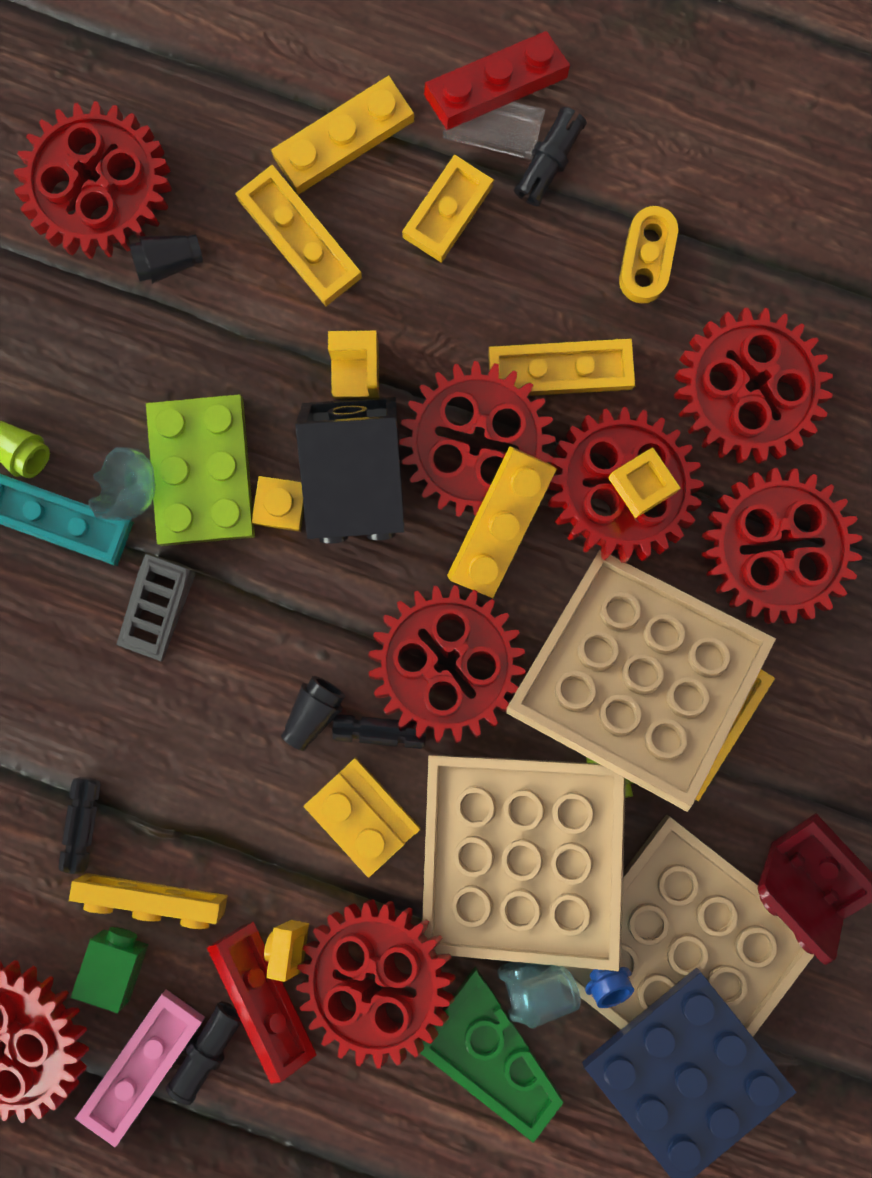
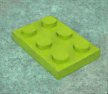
[146,394,255,546]

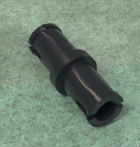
[514,107,587,206]
[166,1001,242,1105]

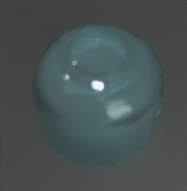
[88,447,156,521]

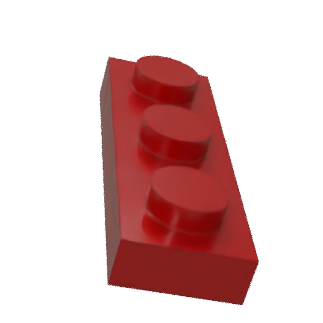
[424,31,570,130]
[207,922,317,1084]

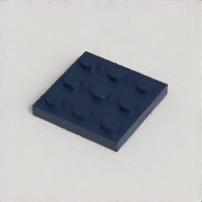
[582,968,797,1178]

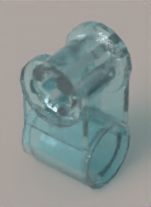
[497,962,581,1028]

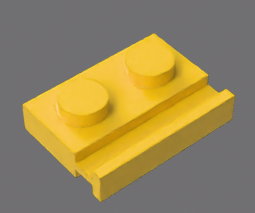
[303,757,421,878]

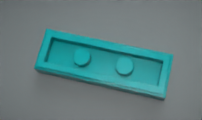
[0,474,134,566]

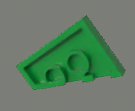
[420,966,564,1143]

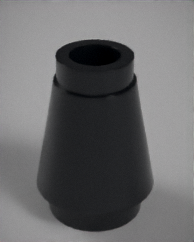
[129,234,203,284]
[281,676,345,751]

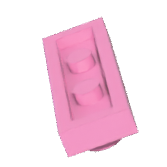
[75,989,205,1147]

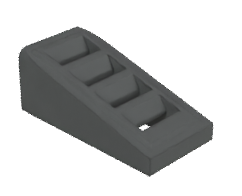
[116,554,197,661]

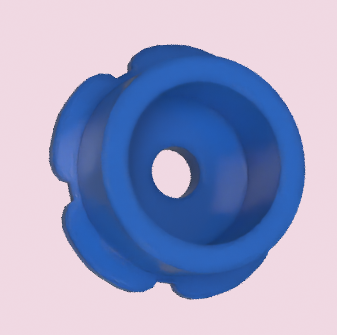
[585,967,634,1008]

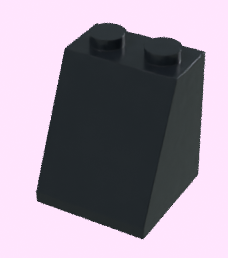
[295,397,405,544]

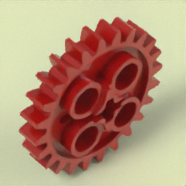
[13,101,172,259]
[674,307,833,464]
[399,361,556,517]
[548,407,704,563]
[702,468,863,624]
[368,585,526,743]
[296,899,456,1068]
[0,960,89,1123]

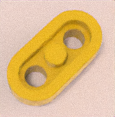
[619,206,678,303]

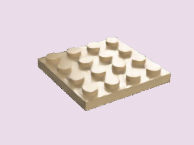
[507,550,776,812]
[422,754,626,971]
[549,814,814,1037]

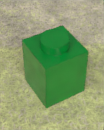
[70,927,149,1014]

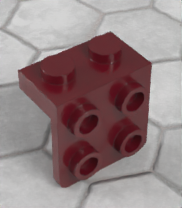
[757,813,872,965]

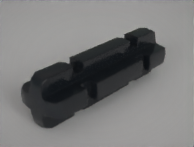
[332,714,427,749]
[58,777,101,874]

